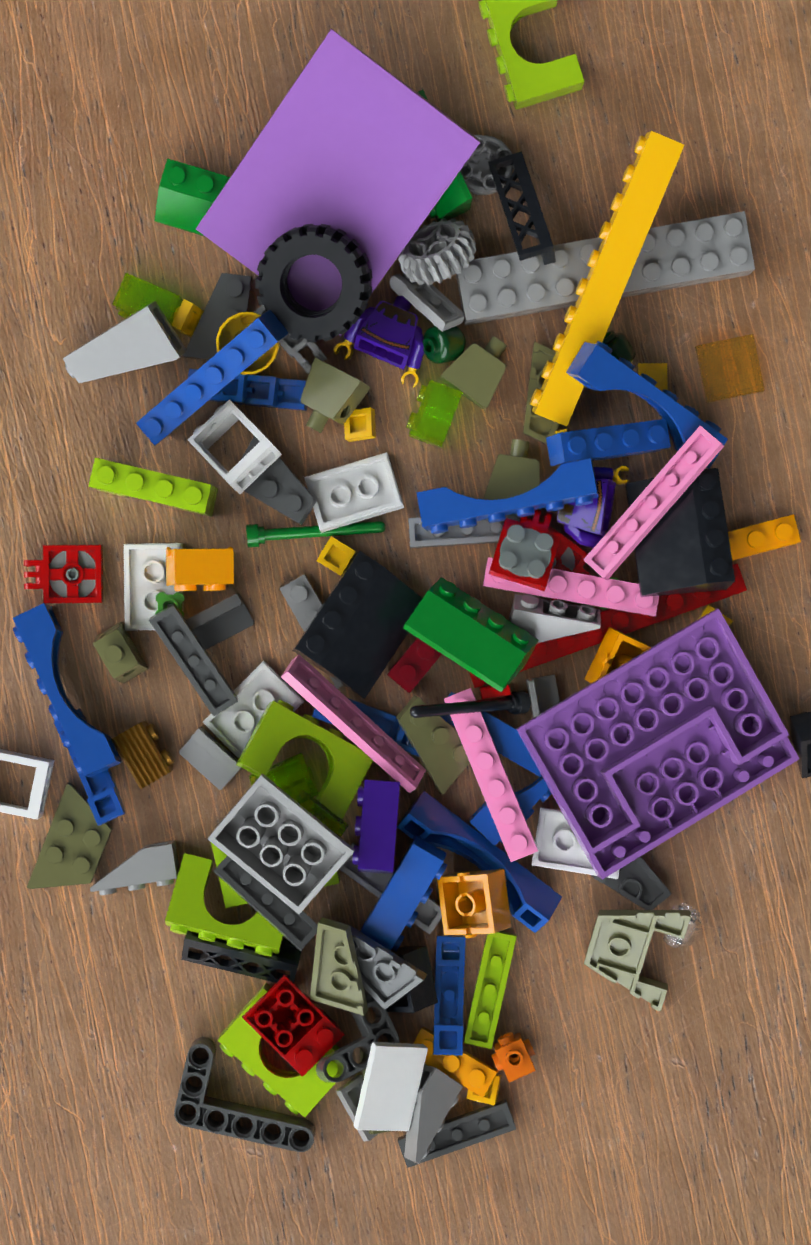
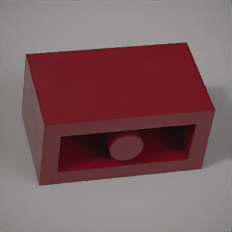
[387,638,442,693]

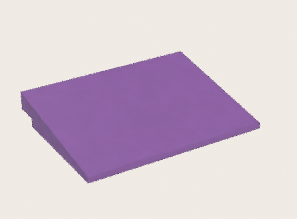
[196,29,480,337]
[516,608,800,880]

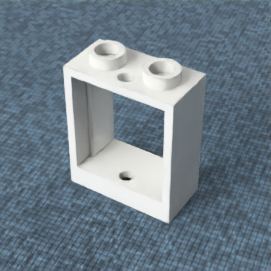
[188,399,282,494]
[0,749,55,820]

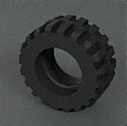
[255,224,373,342]

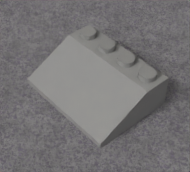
[208,773,355,914]

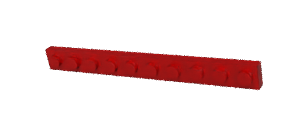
[468,563,747,688]

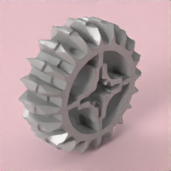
[398,218,477,286]

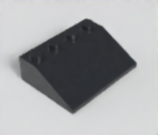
[625,468,735,597]
[292,551,423,699]

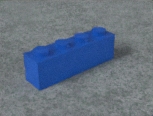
[546,419,671,467]
[360,835,447,952]

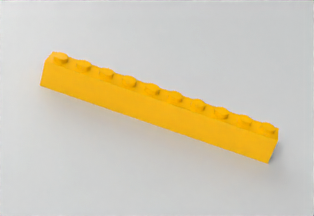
[530,131,684,426]

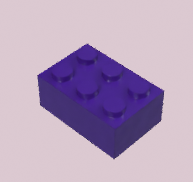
[352,780,400,874]

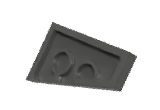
[183,273,252,360]
[240,436,317,525]
[591,856,672,910]
[348,924,428,1010]

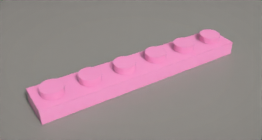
[584,426,724,580]
[483,557,659,617]
[281,654,426,793]
[444,688,538,862]

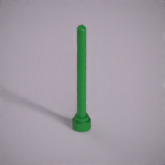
[246,521,386,548]

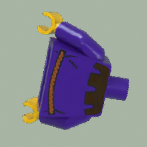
[334,296,424,387]
[545,466,629,548]

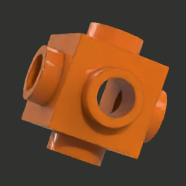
[491,1032,536,1083]

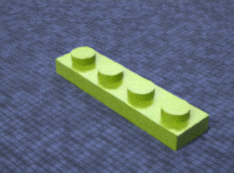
[463,931,517,1049]

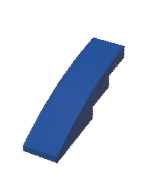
[188,369,307,411]
[440,692,542,778]

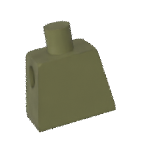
[440,336,507,411]
[300,358,370,433]
[483,439,540,500]
[93,622,149,683]

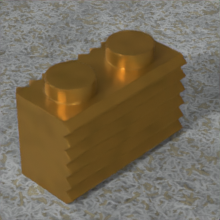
[111,720,174,789]

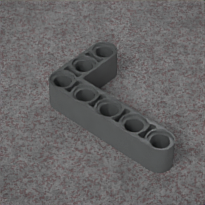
[316,922,400,1083]
[174,1037,315,1152]

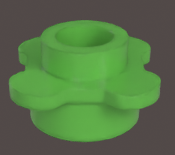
[155,592,185,616]

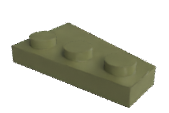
[523,341,559,445]
[396,695,470,795]
[310,917,368,1016]

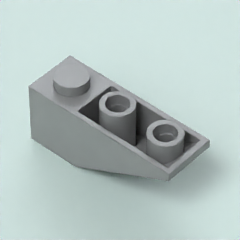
[509,594,601,643]
[90,840,180,895]
[404,1065,463,1164]

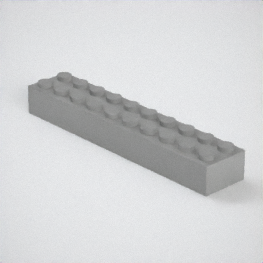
[456,211,755,326]

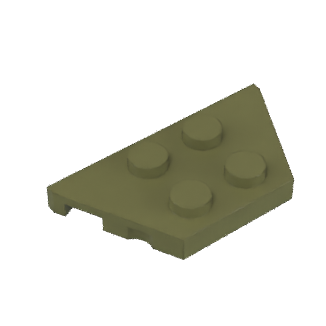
[27,783,113,889]

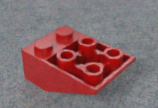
[242,975,344,1077]

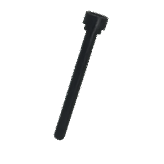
[410,691,531,718]

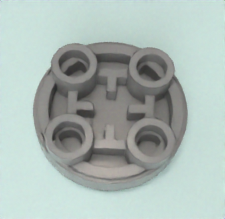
[460,135,513,195]

